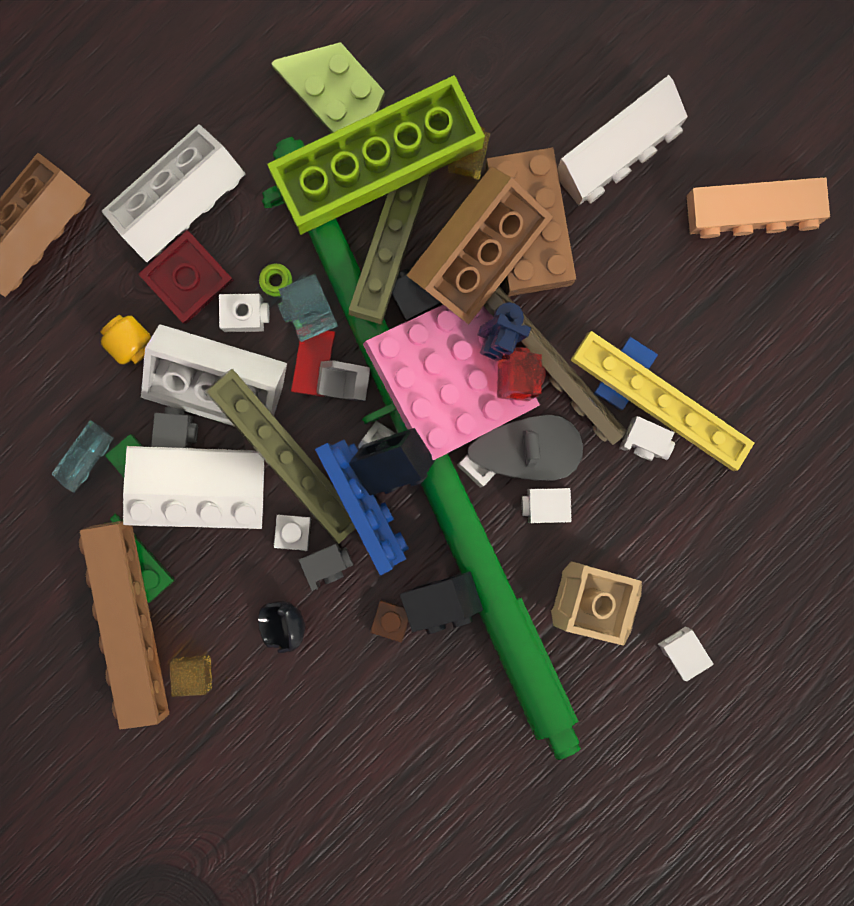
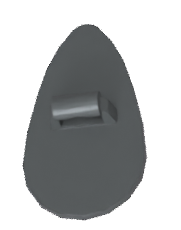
[467,415,583,481]

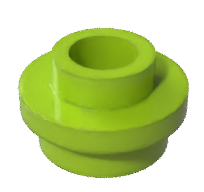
[259,263,293,297]

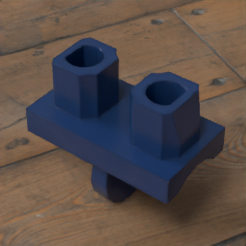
[478,302,531,361]

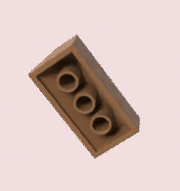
[0,153,90,297]
[407,166,553,325]

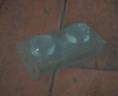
[51,420,114,493]

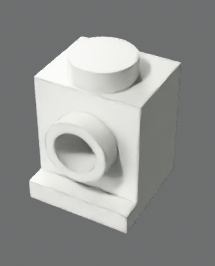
[619,416,675,461]

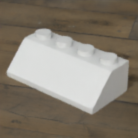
[557,75,688,206]
[101,124,246,262]
[141,324,287,426]
[123,446,264,529]

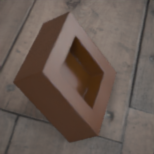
[370,600,408,643]

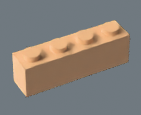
[687,177,830,238]

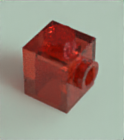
[497,347,545,402]

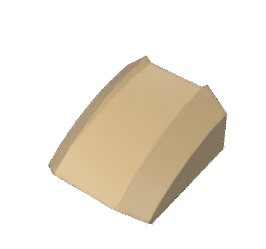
[551,561,642,646]

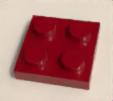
[138,230,234,324]

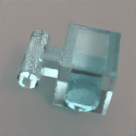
[278,274,338,342]

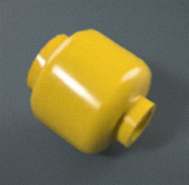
[100,314,151,365]

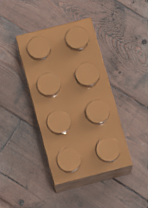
[485,147,576,296]

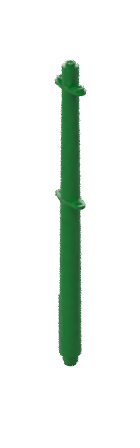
[262,137,581,760]

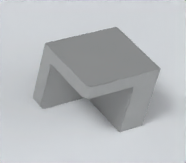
[316,361,370,401]

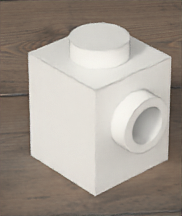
[219,294,269,332]

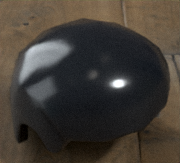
[258,601,305,653]

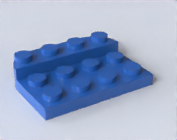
[315,439,409,575]

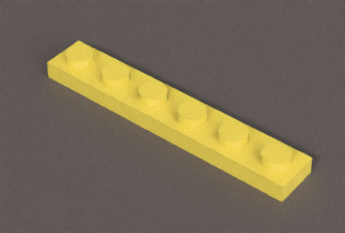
[571,331,755,471]

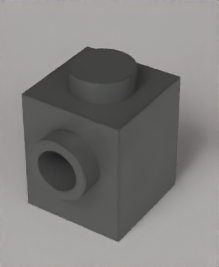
[151,407,198,448]

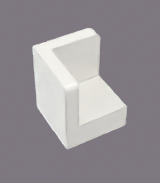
[658,626,714,681]

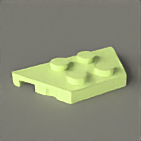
[271,42,385,133]

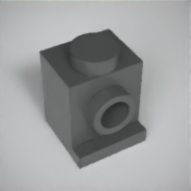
[299,543,354,591]

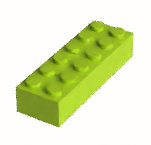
[267,75,485,235]

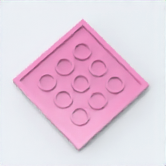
[363,305,540,460]

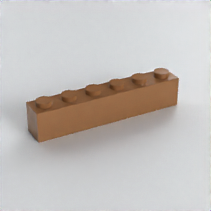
[79,520,170,730]

